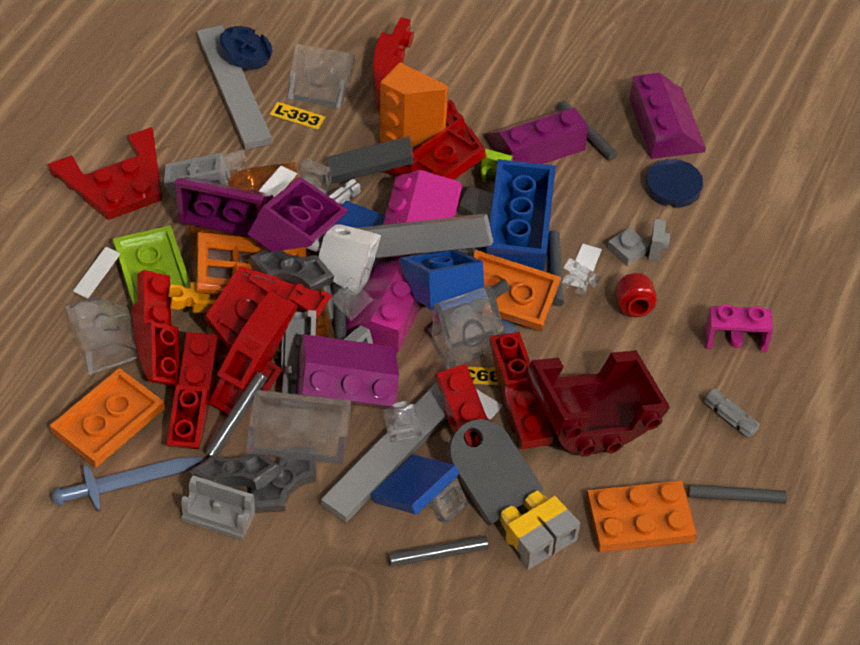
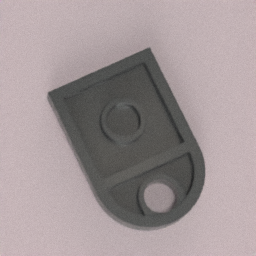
[448,419,544,526]

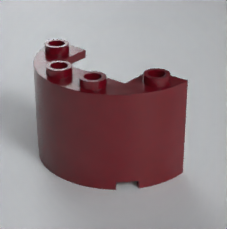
[527,350,670,457]

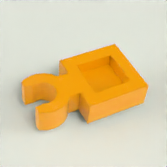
[168,282,219,313]

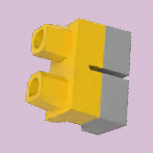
[500,490,580,570]

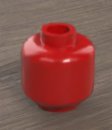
[615,273,657,318]

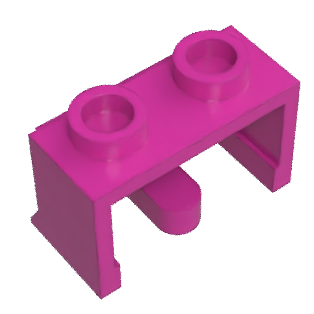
[705,304,773,352]

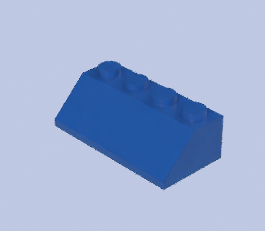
[486,159,556,271]

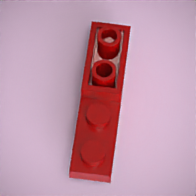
[373,17,414,113]
[132,270,180,387]
[209,291,298,414]
[166,332,219,449]
[489,332,553,450]
[435,363,493,447]

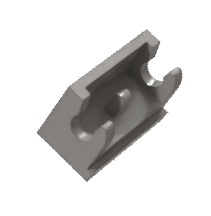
[164,153,231,200]
[280,310,316,375]
[181,475,255,540]

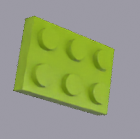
[113,225,190,306]

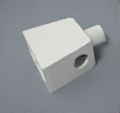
[306,224,381,295]

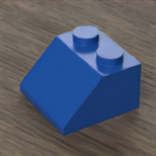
[400,249,484,310]

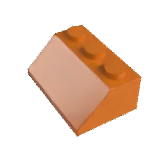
[379,62,448,151]

